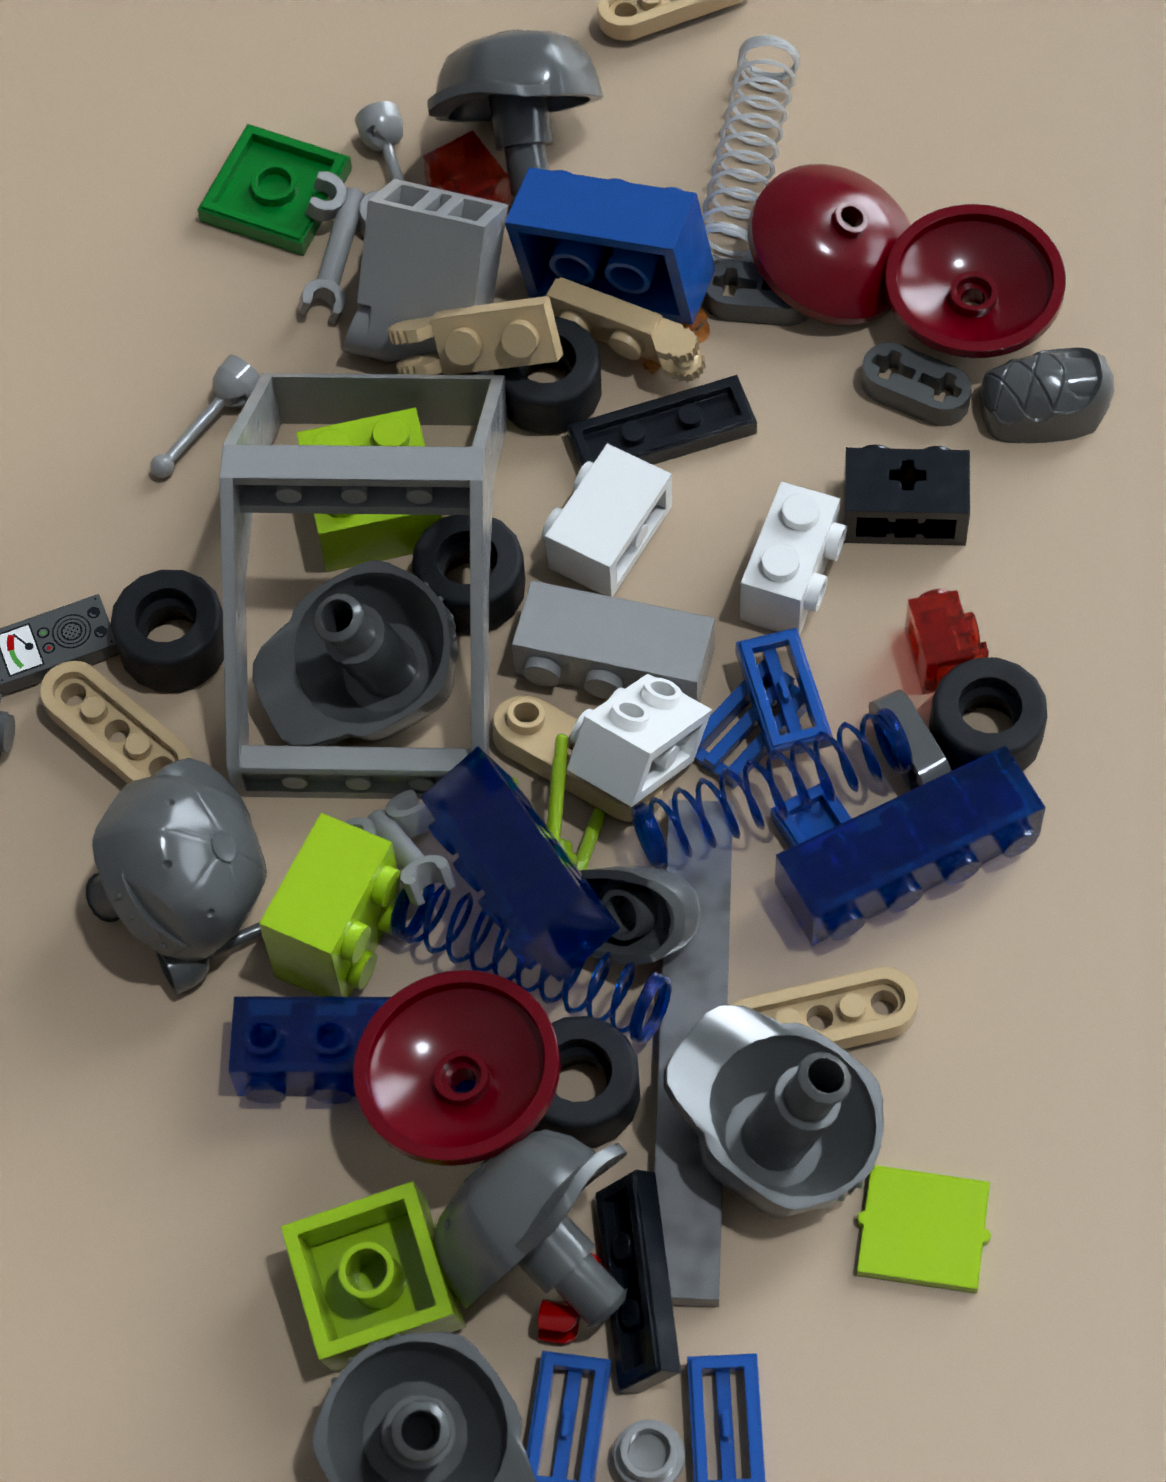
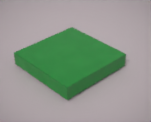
[197,124,352,256]

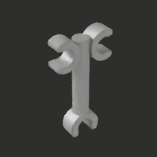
[298,172,379,325]
[345,789,456,906]

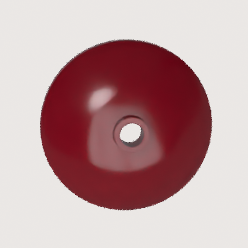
[748,164,911,325]
[885,204,1066,358]
[354,970,561,1166]

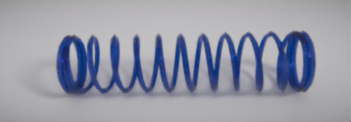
[631,706,913,869]
[390,883,672,1044]

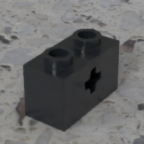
[843,444,970,546]

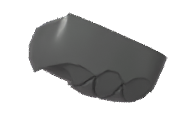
[980,347,1114,443]
[559,866,701,965]

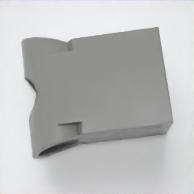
[343,179,508,375]

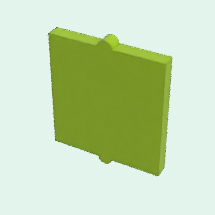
[857,1165,991,1293]

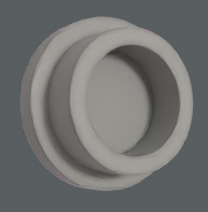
[614,1420,685,1482]

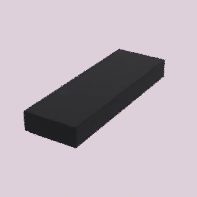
[566,375,757,469]
[595,1169,681,1394]

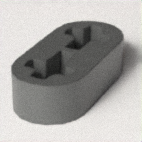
[704,260,809,326]
[861,342,972,426]
[868,689,955,805]

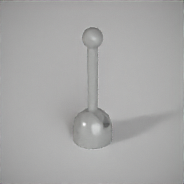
[355,101,404,181]
[150,355,260,478]

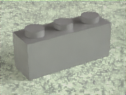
[512,580,715,703]

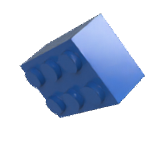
[504,167,716,325]

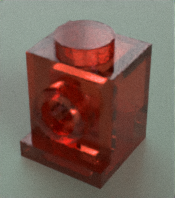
[423,130,512,215]
[905,589,989,695]

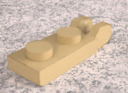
[546,277,706,383]
[387,296,563,375]

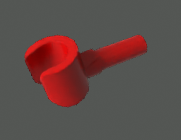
[538,1253,601,1344]

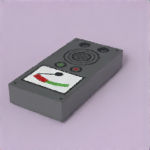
[0,594,120,696]

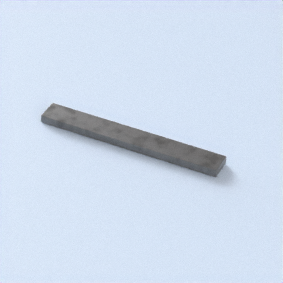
[654,800,733,1307]

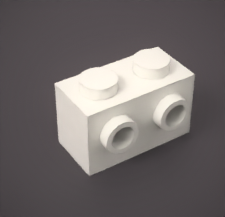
[542,444,672,597]
[740,481,847,636]
[567,674,712,807]

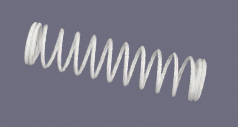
[702,35,800,264]

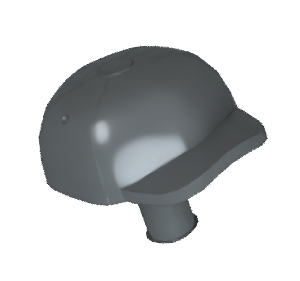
[427,30,603,197]
[253,560,459,746]
[86,758,267,962]
[663,1005,884,1218]
[433,1129,627,1328]
[312,1332,536,1482]

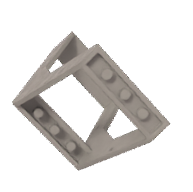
[219,373,508,800]

